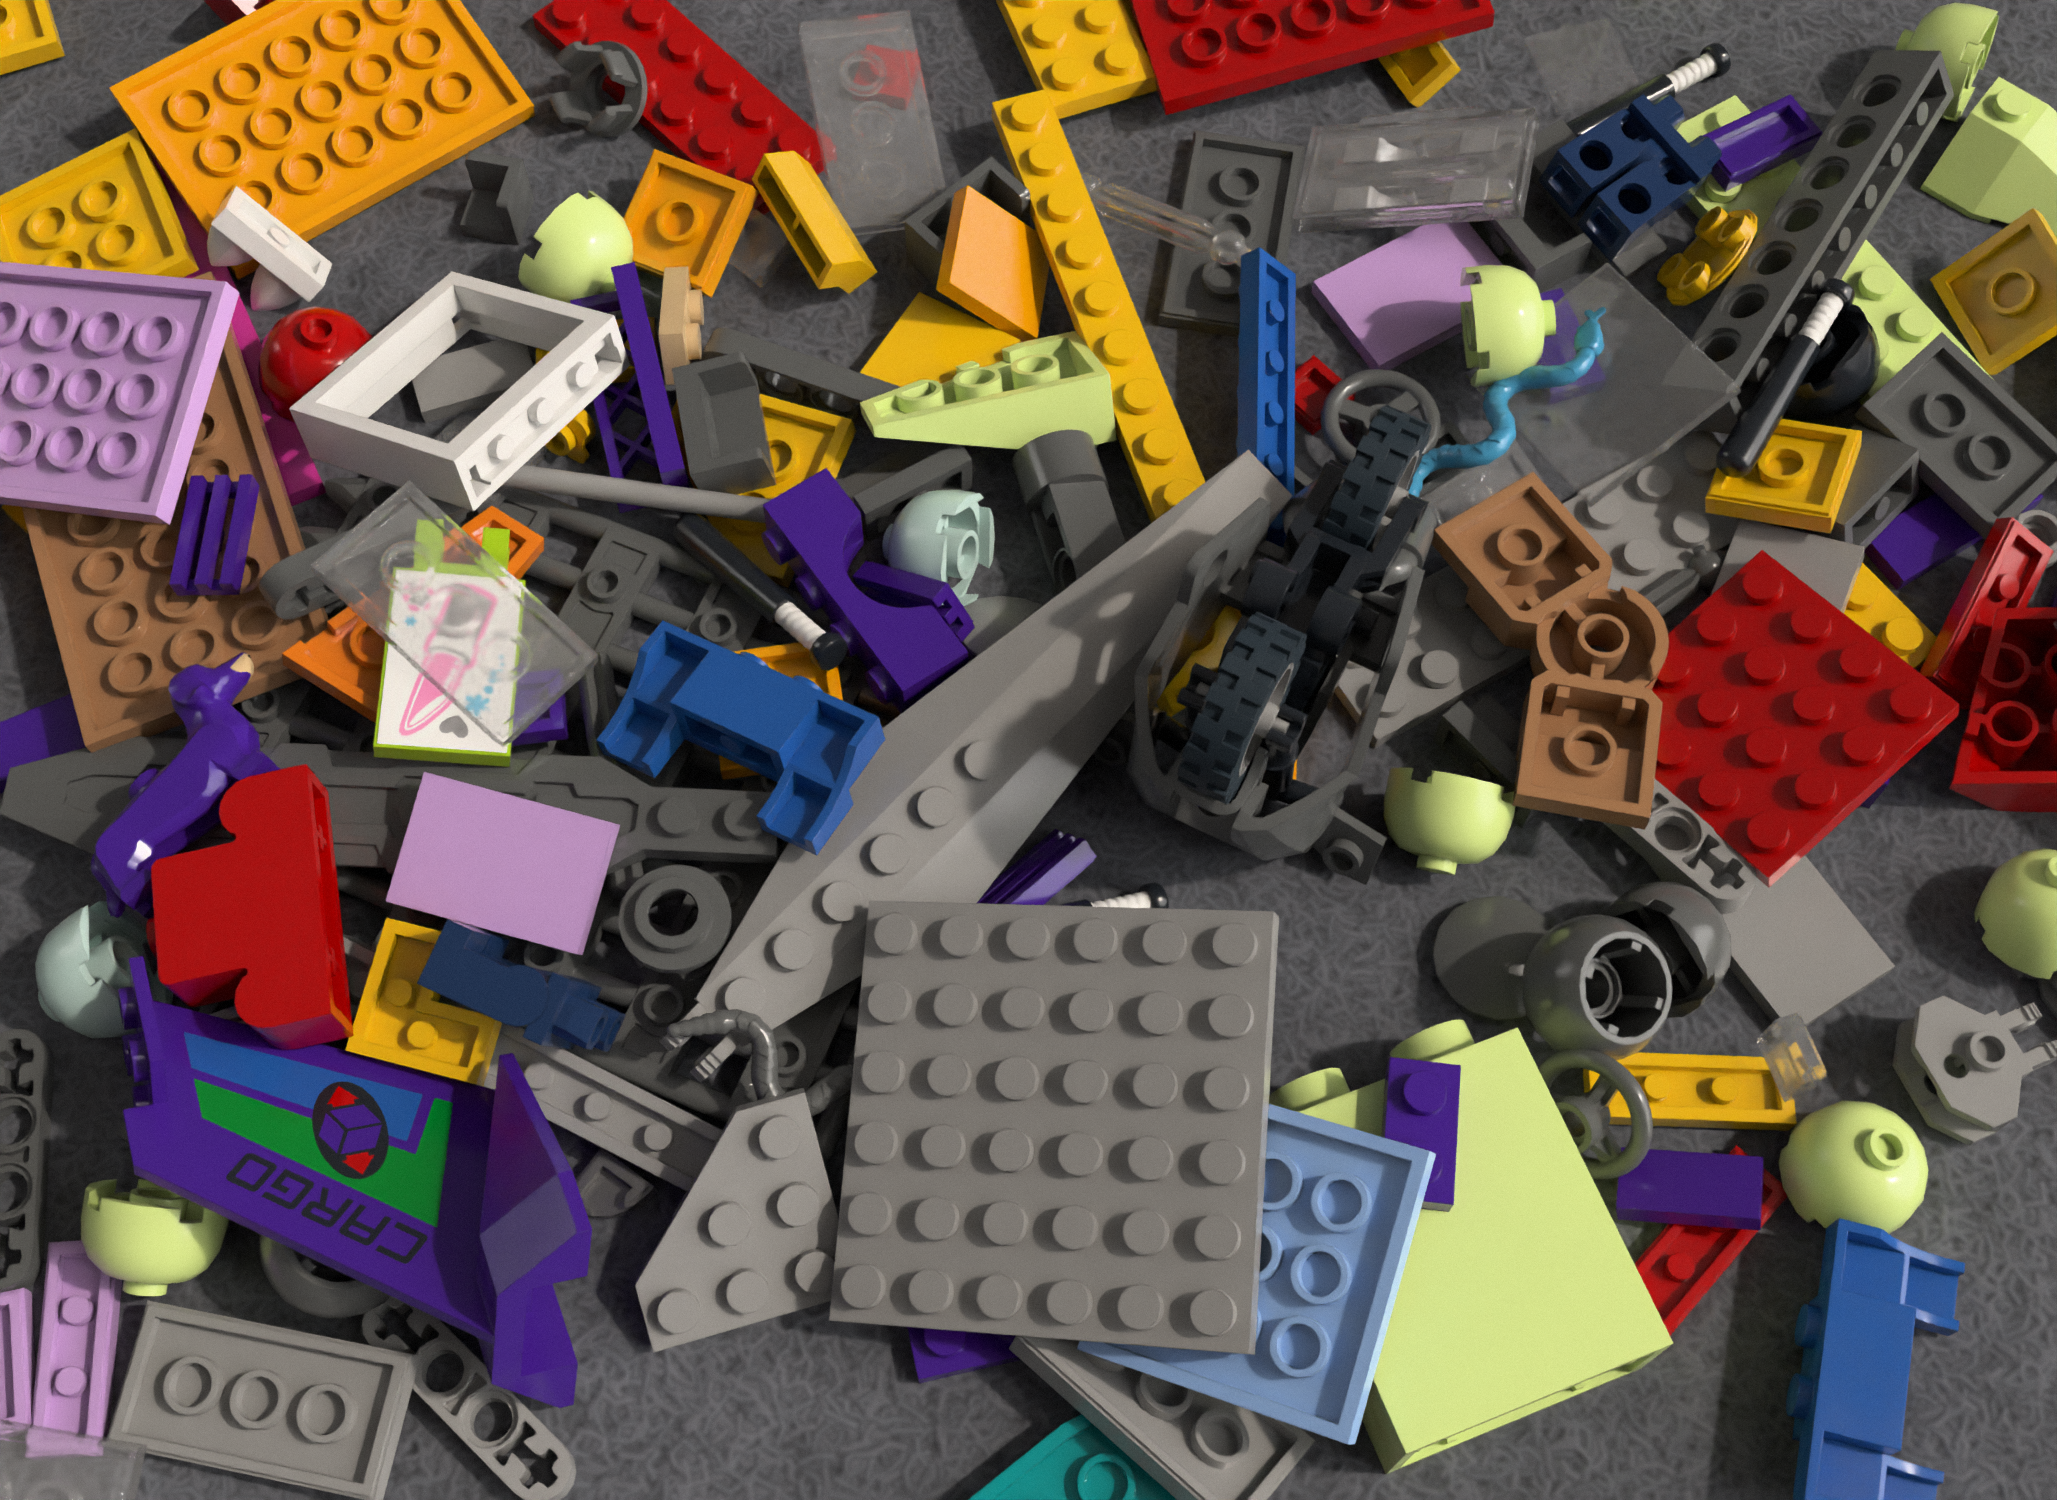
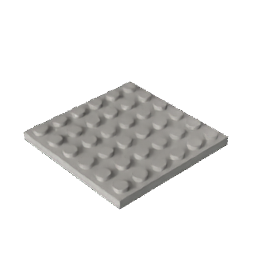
[829,901,1279,1355]

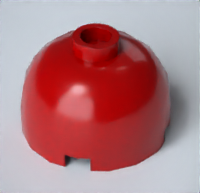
[258,306,373,423]

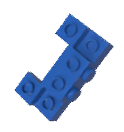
[597,620,885,856]
[1786,1218,1965,1500]

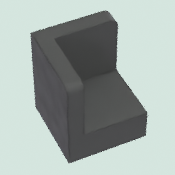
[460,151,535,246]

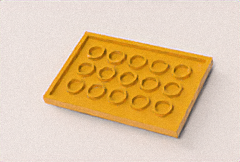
[109,0,535,280]

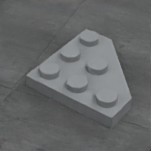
[635,1088,839,1353]

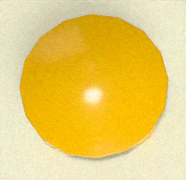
[1657,206,1758,306]

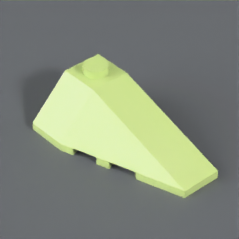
[1920,77,2057,237]

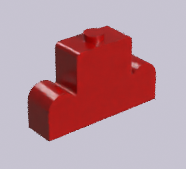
[146,764,354,1050]

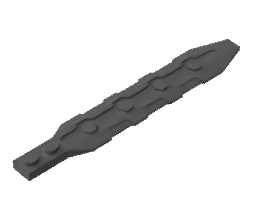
[0,736,782,875]

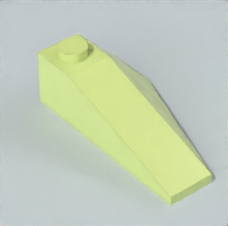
[860,331,1117,450]

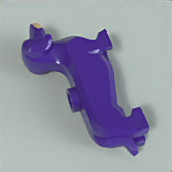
[90,652,280,919]

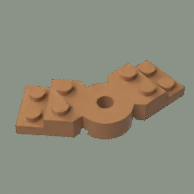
[1431,472,1669,830]

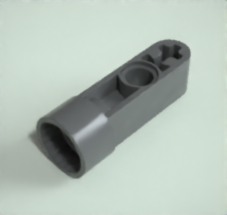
[1012,430,1125,595]

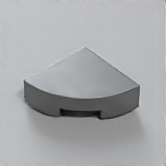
[576,1148,657,1220]

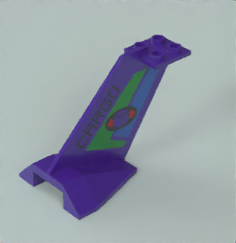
[118,956,592,1408]

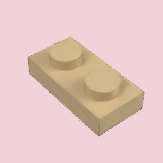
[658,266,704,385]

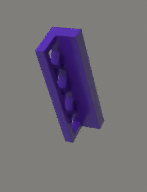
[570,262,689,513]

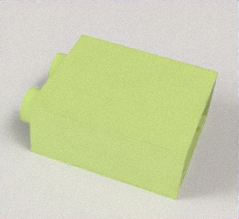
[1269,1020,1673,1474]

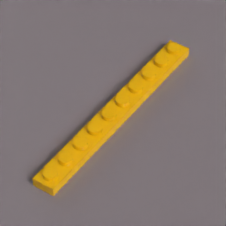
[992,89,1205,523]

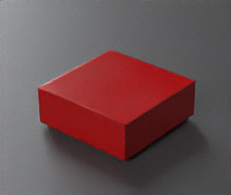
[1295,355,1356,435]

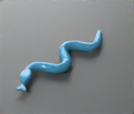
[1409,307,1606,497]

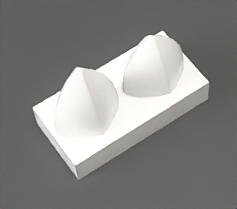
[207,186,332,311]

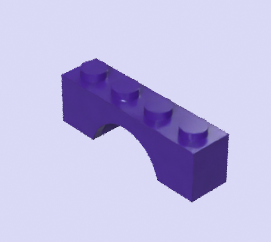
[761,468,968,714]

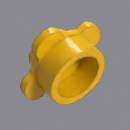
[545,409,596,464]

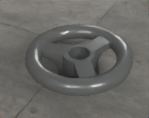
[1320,369,1441,465]
[1538,1049,1653,1180]

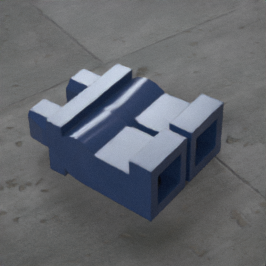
[1538,94,1722,262]
[417,919,626,1052]

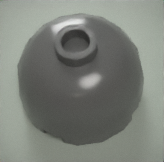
[1598,882,1731,1018]

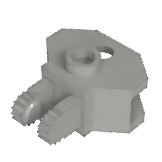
[1892,995,2057,1145]

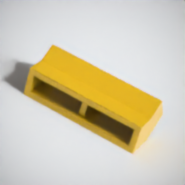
[752,151,877,294]

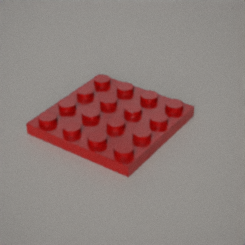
[1652,550,1960,888]

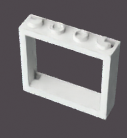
[289,272,630,511]

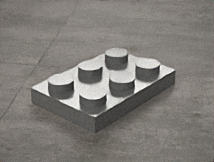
[1854,332,2057,540]

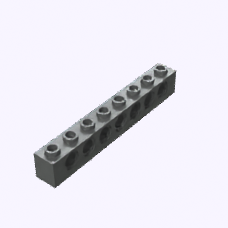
[1662,50,1954,434]

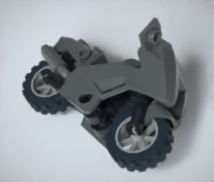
[1092,405,1437,885]

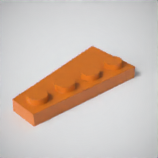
[282,506,544,723]

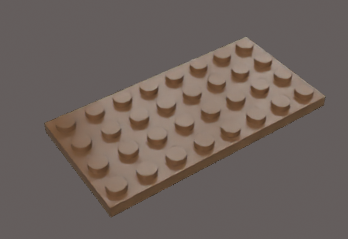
[22,271,328,753]

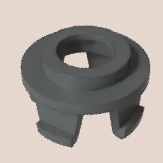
[550,41,647,137]
[619,865,733,983]

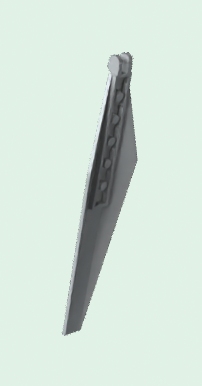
[659,450,1293,1083]

